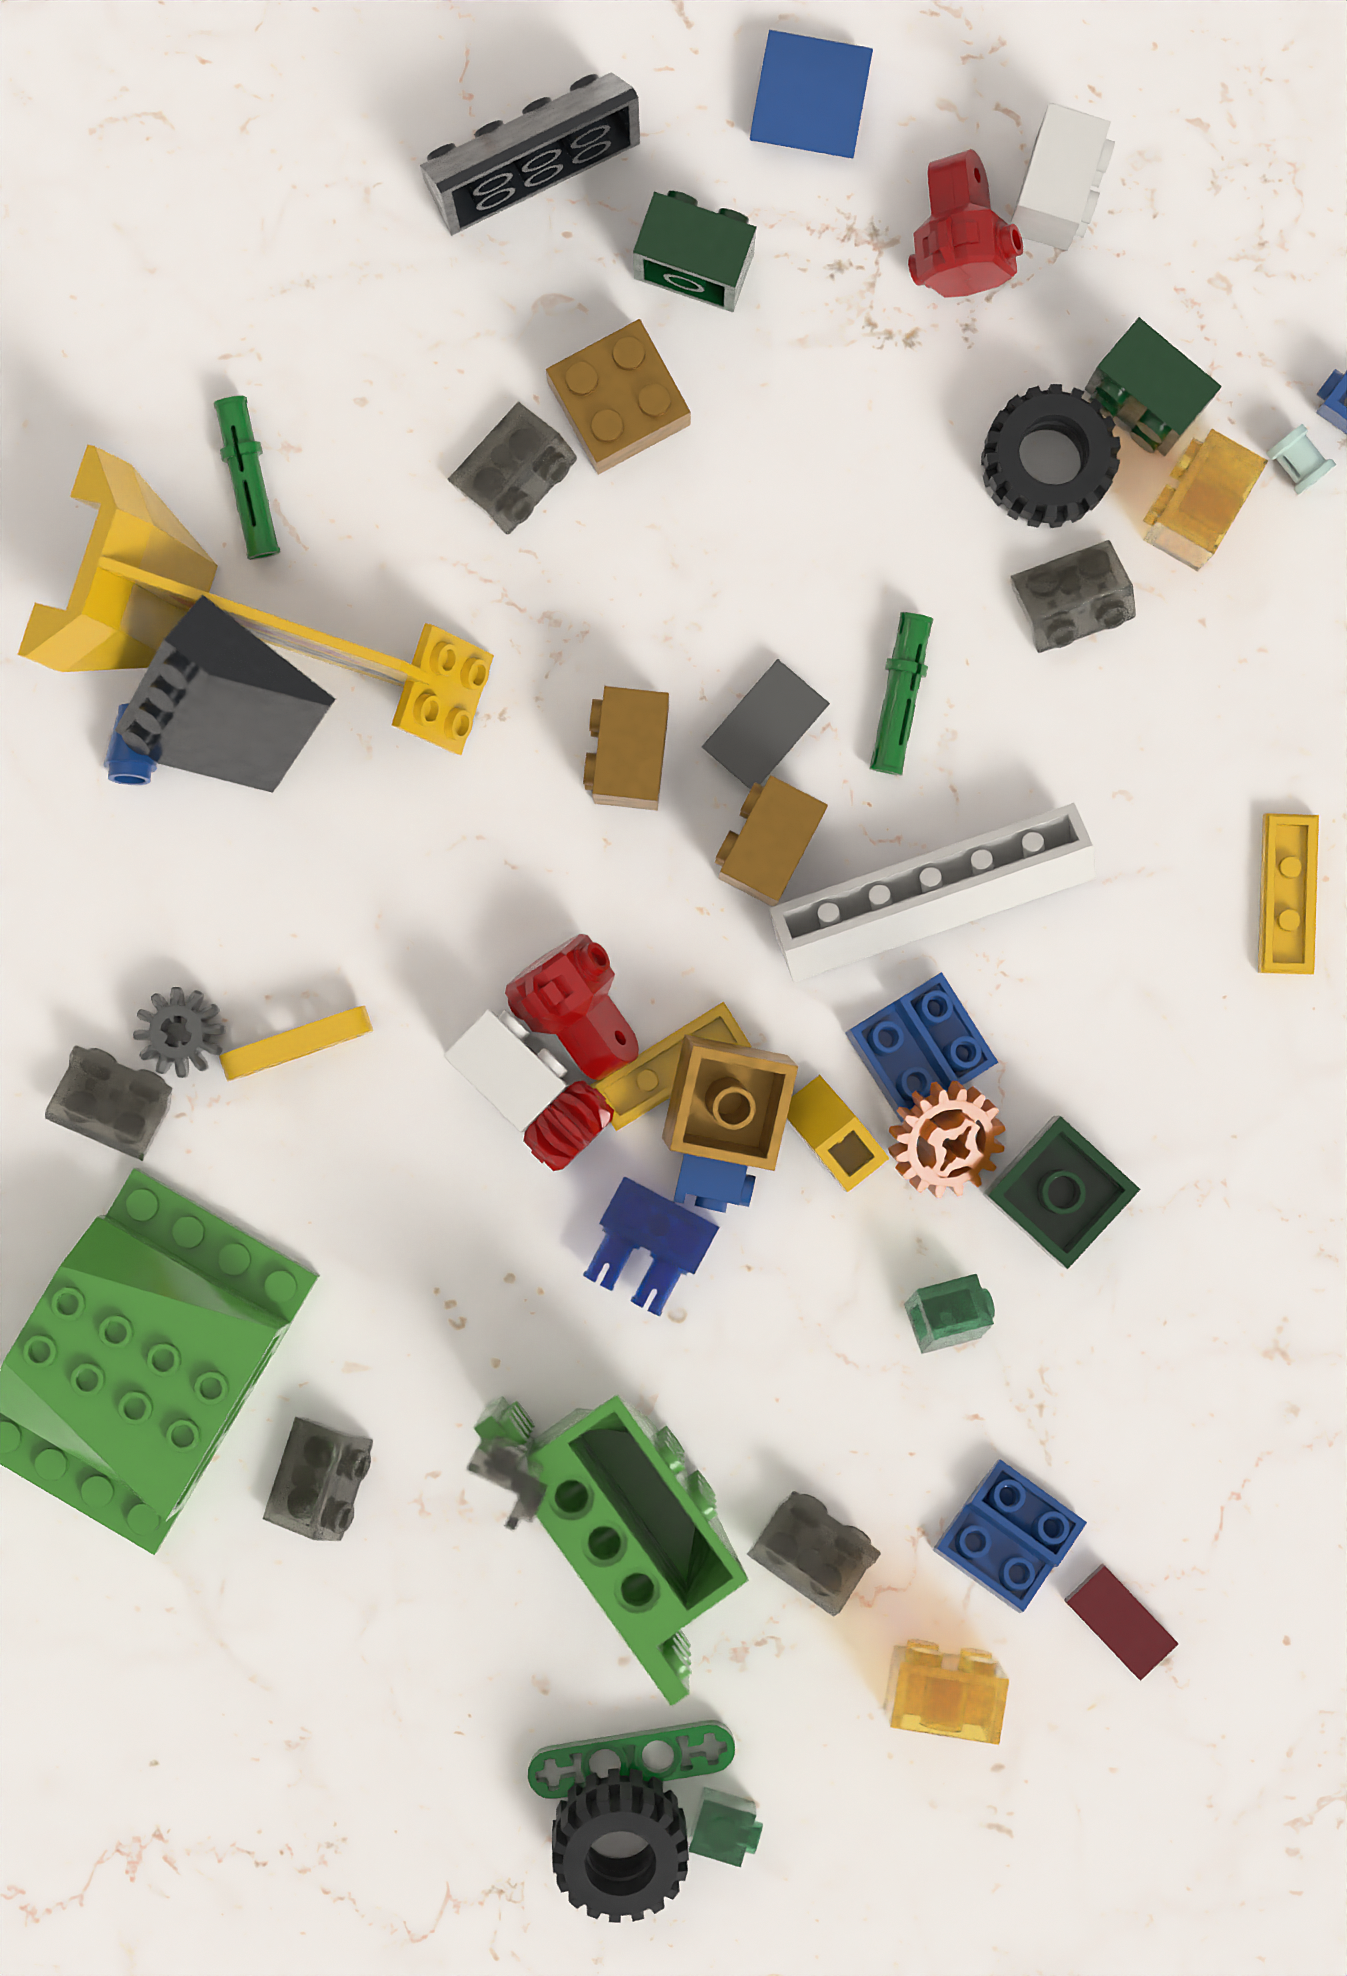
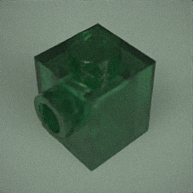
[904,1273,995,1354]
[688,1786,763,1868]

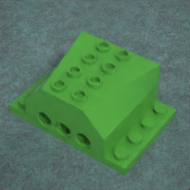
[0,1168,320,1555]
[473,1395,749,1707]

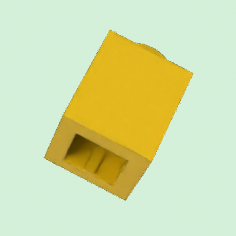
[787,1074,890,1192]

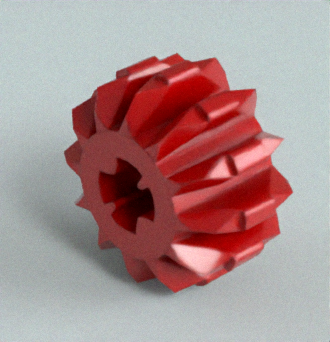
[523,1080,614,1171]

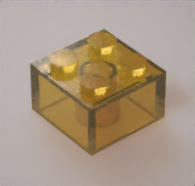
[1142,428,1268,572]
[884,1639,1010,1745]

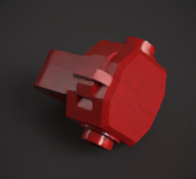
[908,149,1023,298]
[505,934,639,1080]

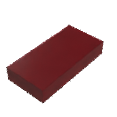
[1064,1563,1179,1681]

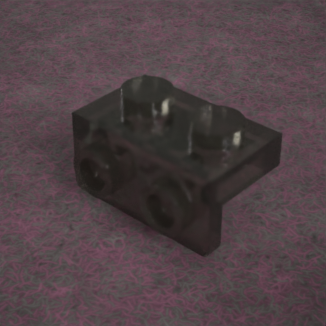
[1010,539,1136,653]
[45,1045,172,1161]
[466,1435,548,1532]
[747,1491,881,1617]

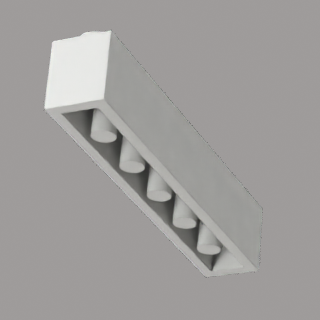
[769,802,1096,983]

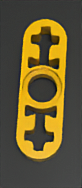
[218,1005,374,1082]

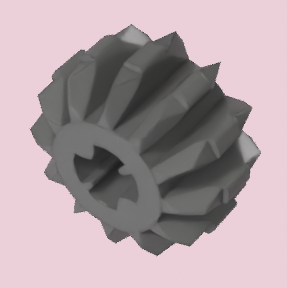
[133,987,226,1078]

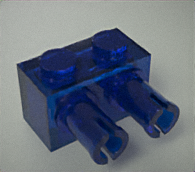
[582,1175,720,1317]

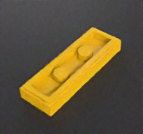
[1258,813,1319,975]
[589,1001,752,1131]

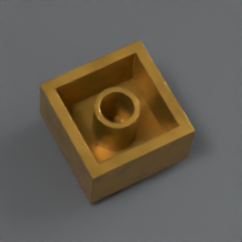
[545,319,691,475]
[583,686,669,811]
[714,775,828,907]
[662,1035,799,1171]

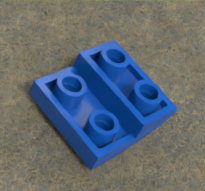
[749,29,873,159]
[845,972,999,1123]
[932,1459,1087,1613]

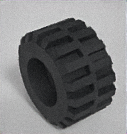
[981,384,1121,528]
[552,1768,689,1923]

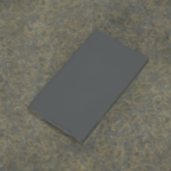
[701,659,830,790]

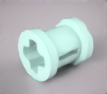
[1266,424,1337,495]

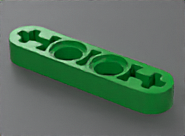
[528,1720,735,1799]

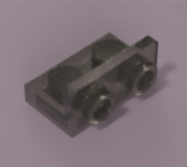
[447,401,577,535]
[262,1416,373,1541]

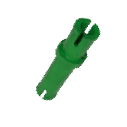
[213,395,281,560]
[869,612,934,776]

